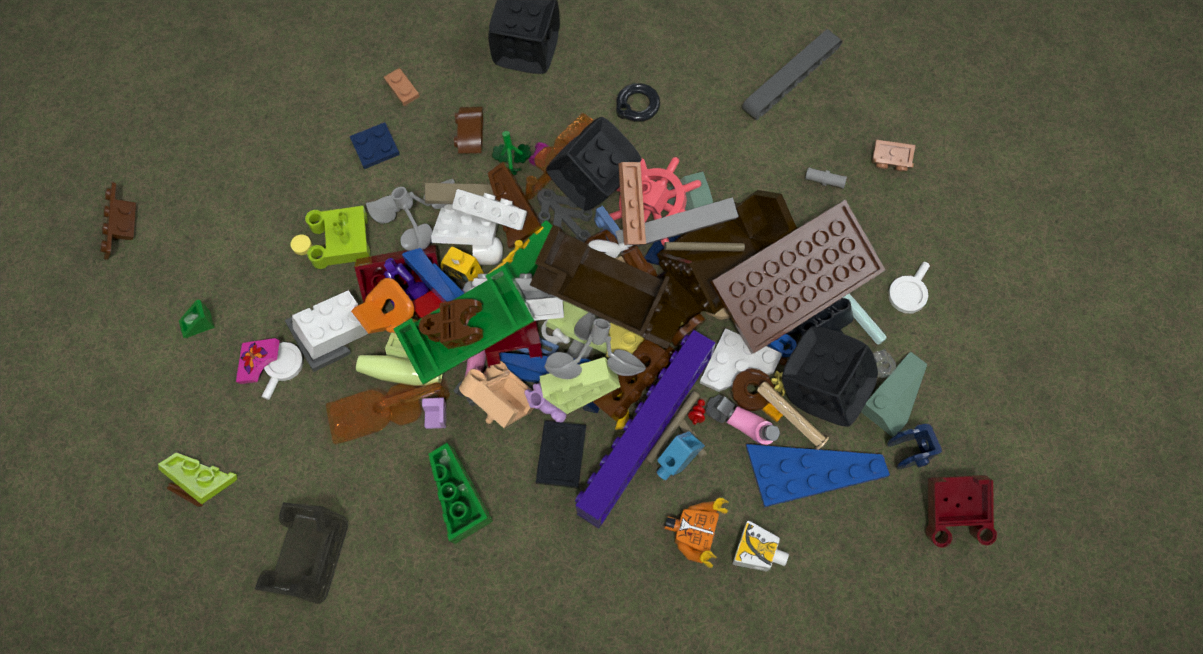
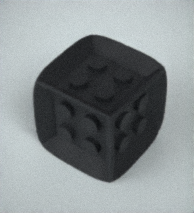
[488,0,560,74]
[546,117,642,211]
[782,326,878,427]

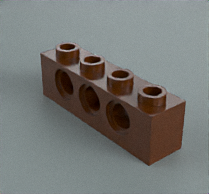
[592,339,671,422]

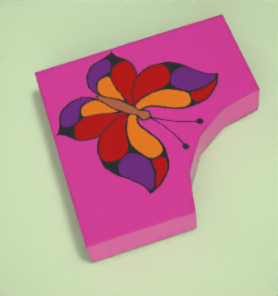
[236,338,280,384]

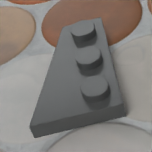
[285,317,351,372]

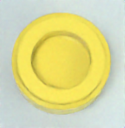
[291,235,312,255]

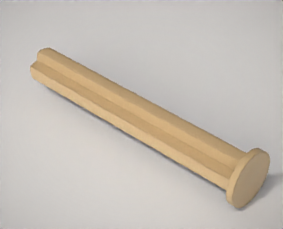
[757,382,829,450]

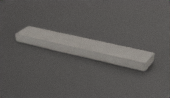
[615,197,738,252]

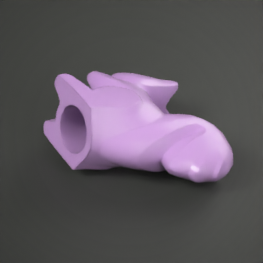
[525,382,567,423]

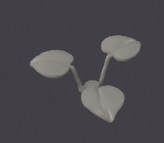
[366,179,455,251]
[544,313,646,379]

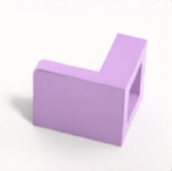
[422,398,446,429]

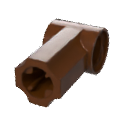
[621,245,657,277]

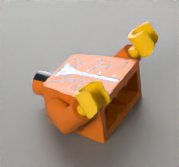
[664,498,729,568]

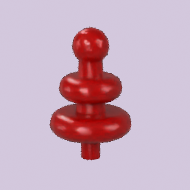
[688,399,705,425]

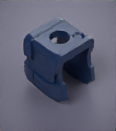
[887,424,942,470]

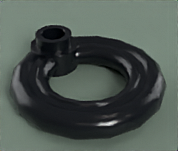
[616,83,660,122]

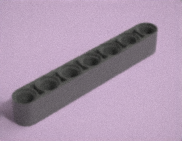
[742,29,843,120]

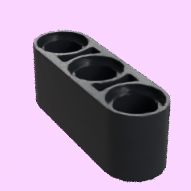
[799,298,854,338]

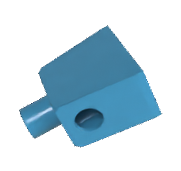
[657,431,705,480]

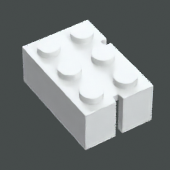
[292,290,368,360]

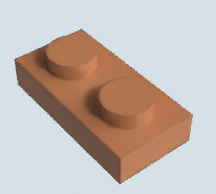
[384,68,420,106]

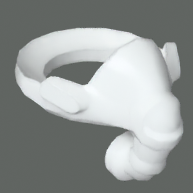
[541,319,570,345]

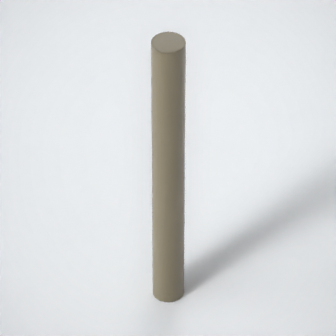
[664,242,745,251]
[645,391,700,464]

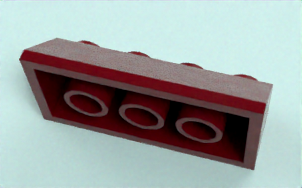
[354,245,440,303]

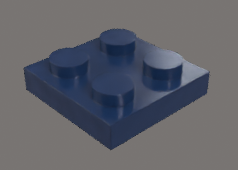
[350,122,400,169]

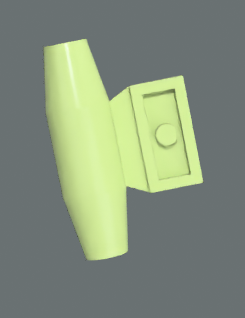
[356,333,443,386]

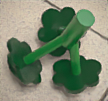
[492,131,531,175]

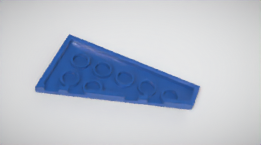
[746,444,890,508]

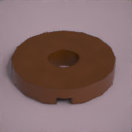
[671,314,706,347]
[731,369,774,411]

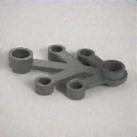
[537,189,593,242]

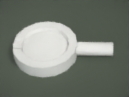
[888,262,930,313]
[261,342,304,400]

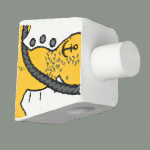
[732,521,789,571]

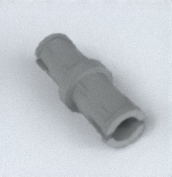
[806,168,847,189]

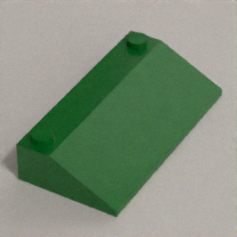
[394,265,535,385]

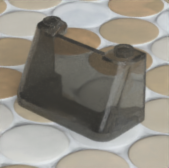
[255,502,348,604]

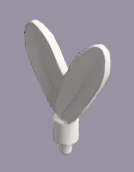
[589,240,633,258]

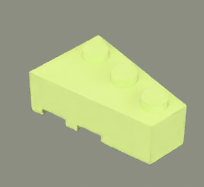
[539,357,620,414]

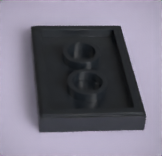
[536,420,586,489]

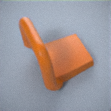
[351,278,414,334]

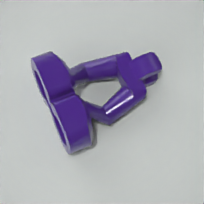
[384,258,429,307]

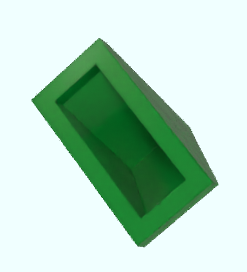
[179,300,215,338]

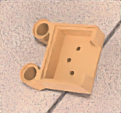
[459,361,534,428]

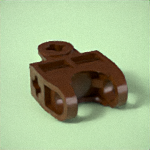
[419,299,483,349]

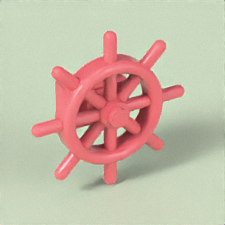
[609,157,701,246]

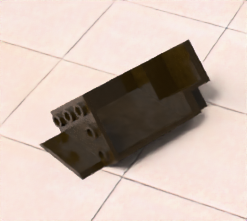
[657,190,797,325]
[530,225,686,349]

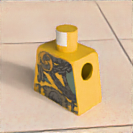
[441,247,484,285]

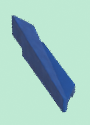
[402,248,464,302]
[499,353,591,383]

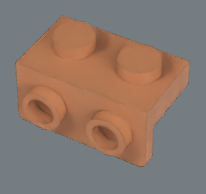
[872,140,915,172]

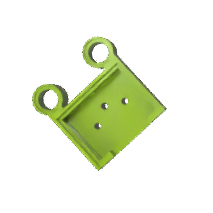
[305,206,370,269]

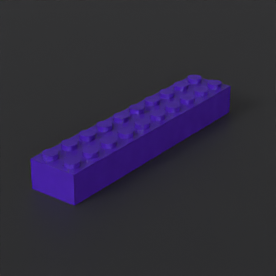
[575,330,715,529]

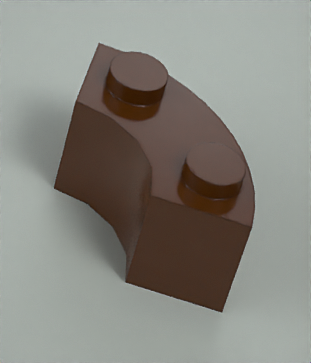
[454,107,484,153]

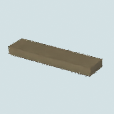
[424,183,496,204]

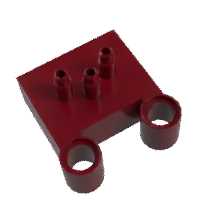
[485,320,543,368]
[925,475,997,548]

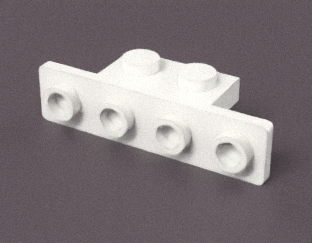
[452,189,527,230]

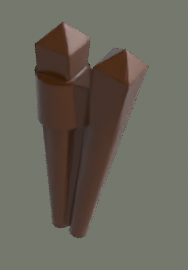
[167,483,203,507]

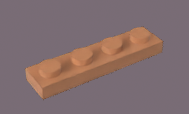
[618,162,646,245]

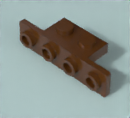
[100,182,136,260]

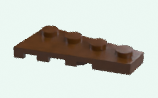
[488,162,542,248]

